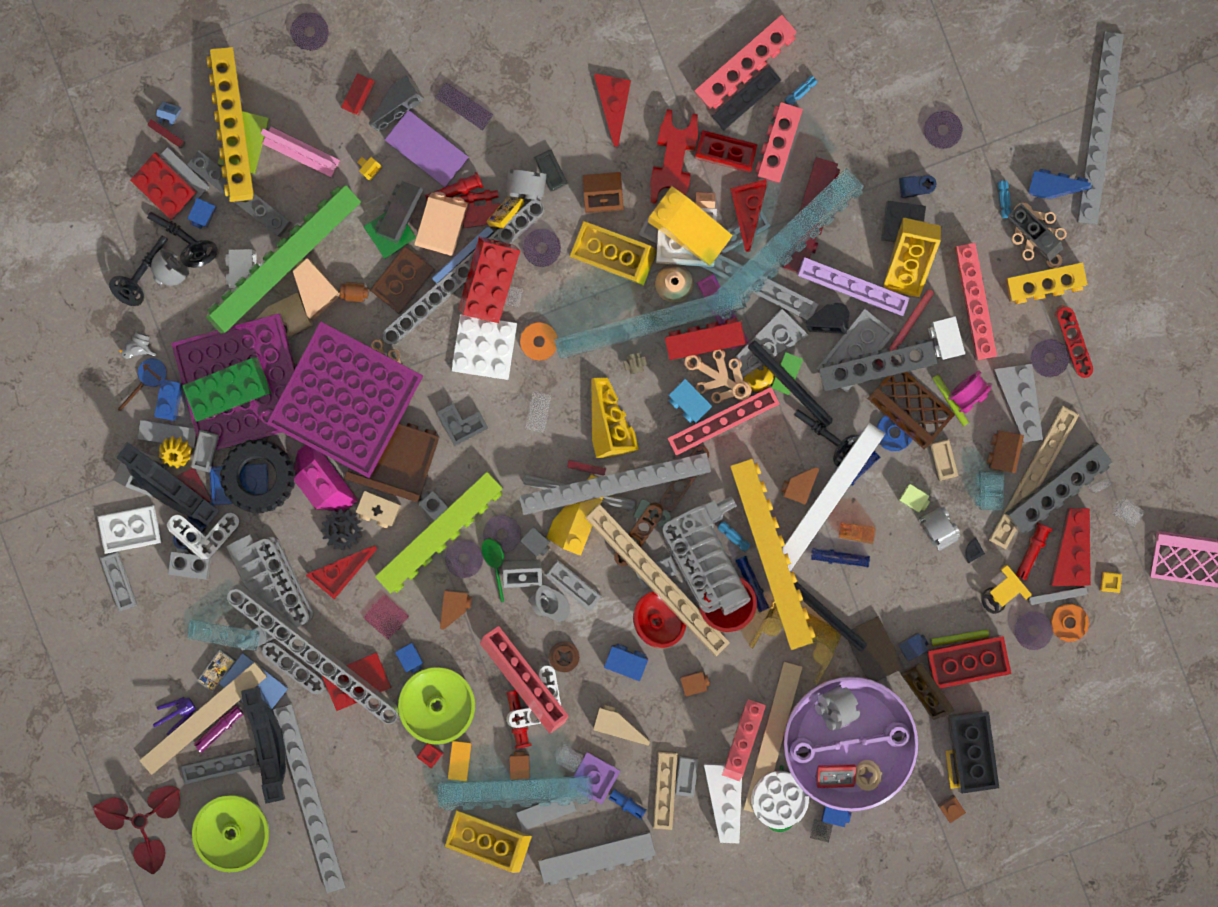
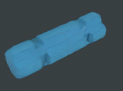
[785,75,817,106]
[997,180,1012,218]
[718,521,751,552]

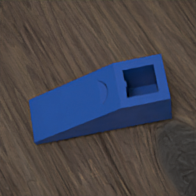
[1029,169,1092,199]

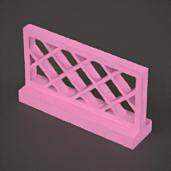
[261,127,340,178]
[1150,530,1218,587]

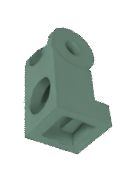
[633,498,671,526]

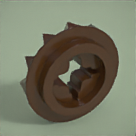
[549,642,580,672]

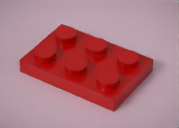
[130,152,197,220]

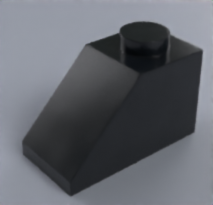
[805,303,850,334]

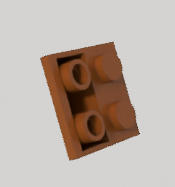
[583,172,624,213]

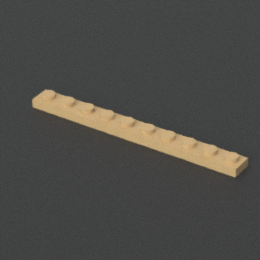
[585,504,730,656]

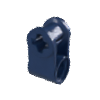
[899,175,937,198]
[173,517,207,549]

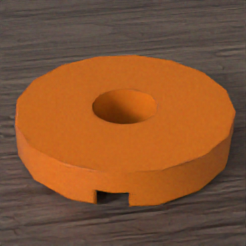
[520,322,558,361]
[1050,603,1089,642]

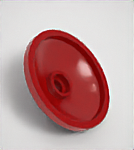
[699,577,757,633]
[633,592,686,648]

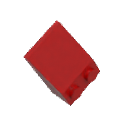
[322,652,392,711]

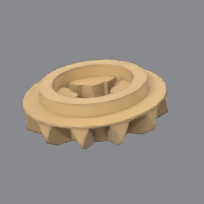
[855,760,883,791]

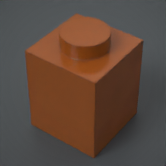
[680,671,710,697]
[509,751,530,780]
[938,795,966,823]

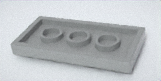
[816,309,894,393]

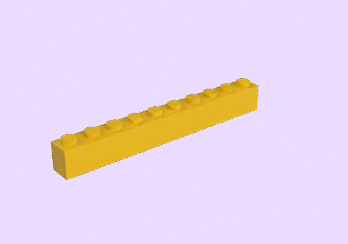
[730,459,815,650]

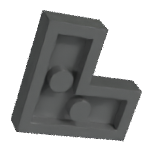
[437,403,488,446]

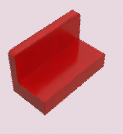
[341,73,375,116]

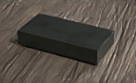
[534,149,568,192]

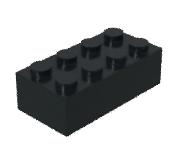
[947,710,999,794]

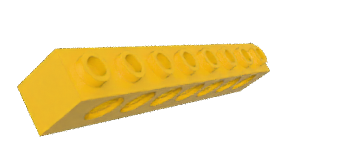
[206,47,253,202]

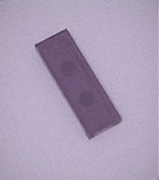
[435,82,493,131]

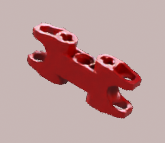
[650,109,698,204]

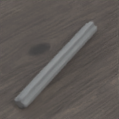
[523,475,635,510]

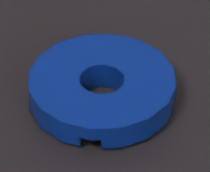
[876,416,912,451]

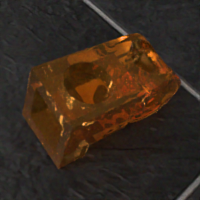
[838,522,876,544]

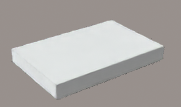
[97,505,162,554]

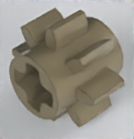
[623,353,647,374]

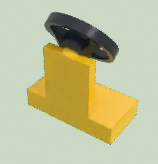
[981,564,1032,614]

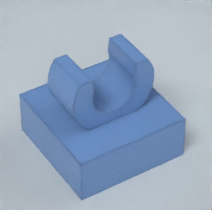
[156,102,181,127]

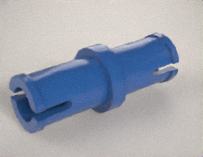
[608,789,647,820]

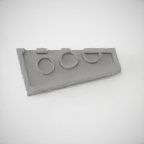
[728,308,809,377]
[993,364,1043,442]

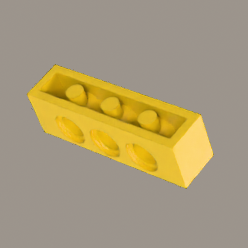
[1005,263,1088,304]

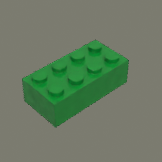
[182,357,272,422]

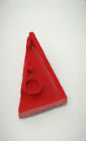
[594,74,631,147]
[730,179,767,252]
[306,545,378,599]

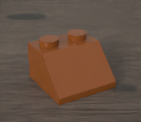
[987,430,1024,473]
[781,467,819,505]
[440,589,472,630]

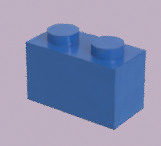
[154,379,183,421]
[604,643,648,681]

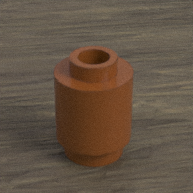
[340,282,369,302]

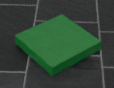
[364,212,416,259]

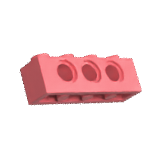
[755,102,803,184]
[722,699,766,782]

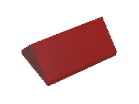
[695,130,758,173]

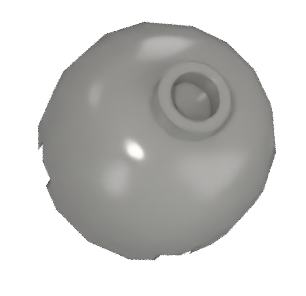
[151,248,190,286]

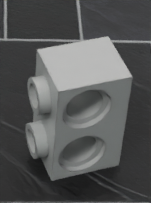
[168,548,212,580]

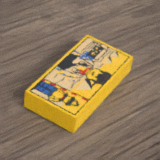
[487,196,525,228]

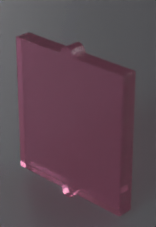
[363,594,409,640]

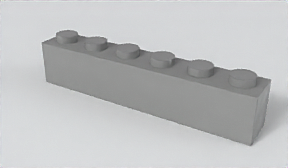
[538,831,656,885]

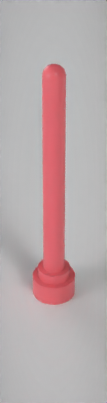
[875,290,934,368]

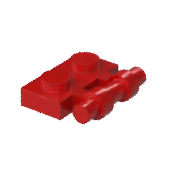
[460,189,500,228]

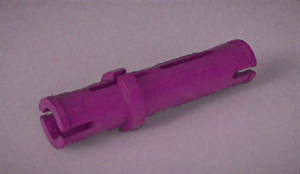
[194,705,244,753]

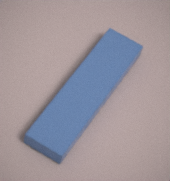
[432,226,494,283]

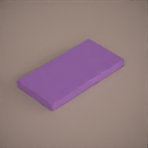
[385,110,469,187]

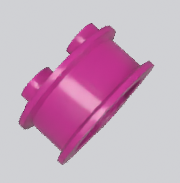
[948,370,992,414]

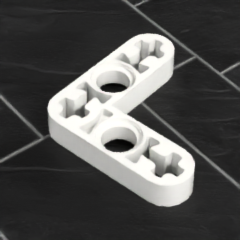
[167,513,239,559]
[507,666,561,728]

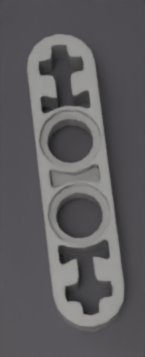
[262,642,326,695]

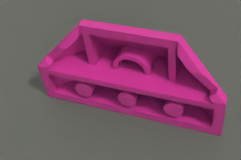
[294,445,358,512]

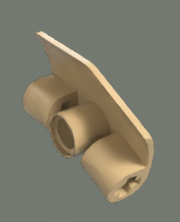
[255,293,313,339]

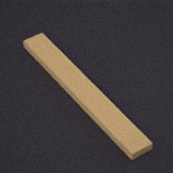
[989,406,1079,549]
[744,661,802,812]
[139,662,267,775]

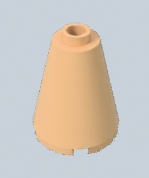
[655,265,694,303]

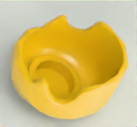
[743,365,774,392]

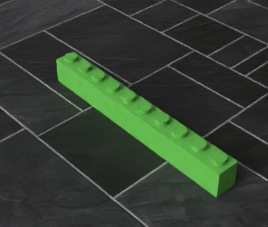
[205,185,361,333]

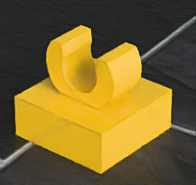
[357,157,382,181]

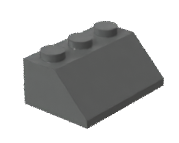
[375,181,423,244]

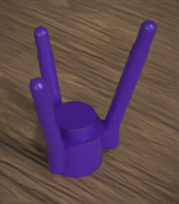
[153,697,196,736]

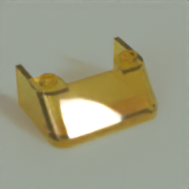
[749,600,841,684]

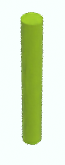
[932,374,969,426]
[931,629,989,646]

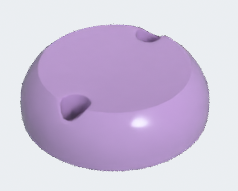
[784,676,918,811]

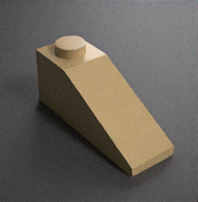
[593,704,650,746]

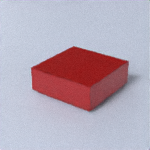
[417,743,443,769]

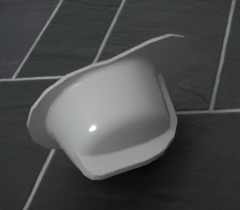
[528,585,570,622]

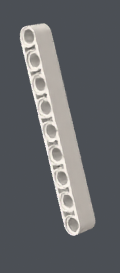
[782,423,885,571]

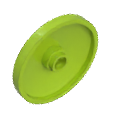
[398,667,475,744]
[192,795,270,872]

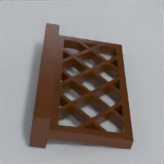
[867,364,955,450]

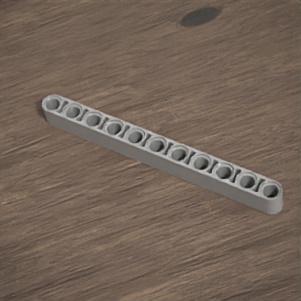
[383,200,545,345]
[227,584,399,724]

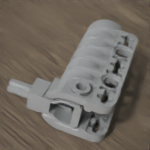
[663,496,750,615]
[226,533,314,651]

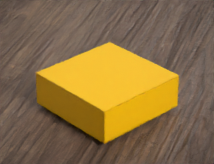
[1100,572,1122,593]

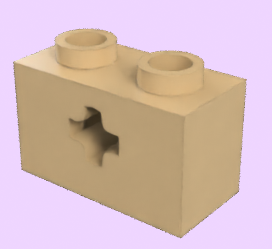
[356,491,401,528]

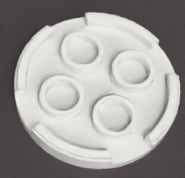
[751,771,809,829]

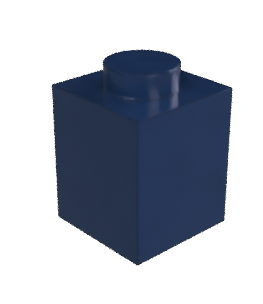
[898,633,929,662]

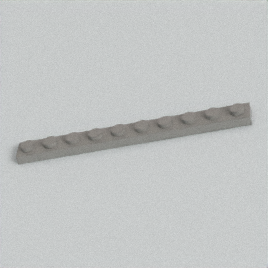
[1078,32,1124,225]
[639,218,818,320]
[519,453,711,515]
[273,704,346,893]

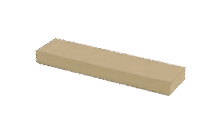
[653,751,677,830]

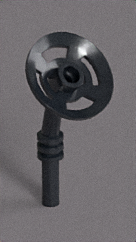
[147,212,218,268]
[109,235,168,306]
[794,409,860,467]

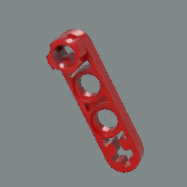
[1055,305,1093,378]

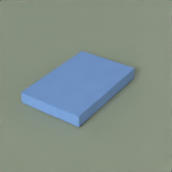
[219,653,288,710]

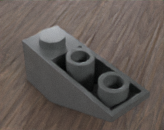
[369,75,424,131]
[1007,203,1064,262]

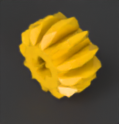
[159,436,191,468]

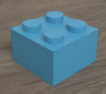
[669,379,712,423]

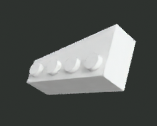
[704,763,742,843]

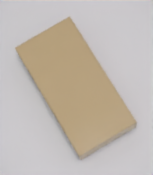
[930,439,958,481]

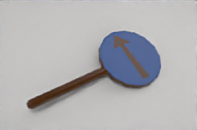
[118,358,167,411]

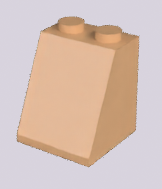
[415,192,468,256]
[293,258,340,320]

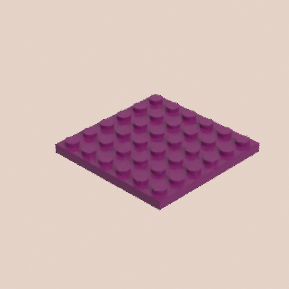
[171,313,296,450]
[267,321,424,478]

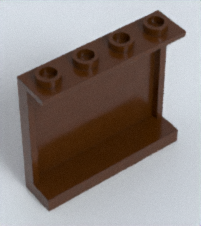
[344,422,440,503]

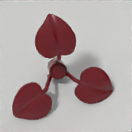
[93,786,180,874]

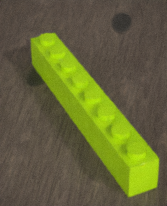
[375,472,504,594]

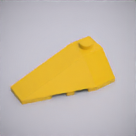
[591,378,639,458]
[546,474,603,556]

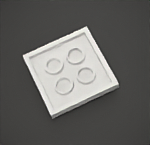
[656,208,717,267]
[452,314,517,380]

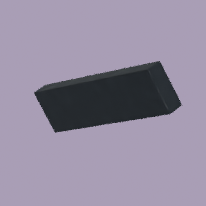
[711,66,781,131]

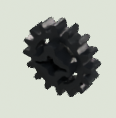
[321,509,363,550]

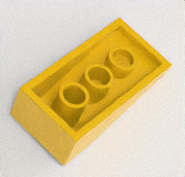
[648,186,733,266]
[882,218,941,298]
[569,221,657,286]
[445,810,532,873]

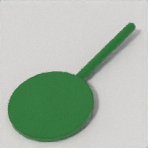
[482,538,504,602]

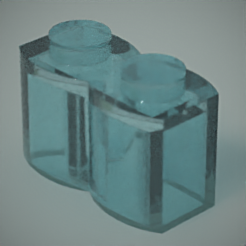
[975,471,1004,510]

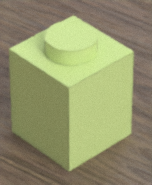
[899,484,930,512]

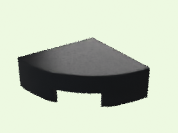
[965,537,985,563]

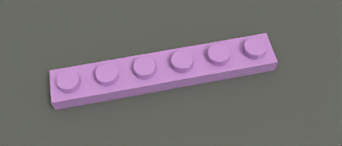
[796,257,910,316]

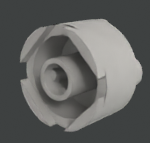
[506,169,547,200]
[919,507,960,551]
[815,685,860,731]

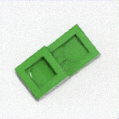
[772,352,803,395]

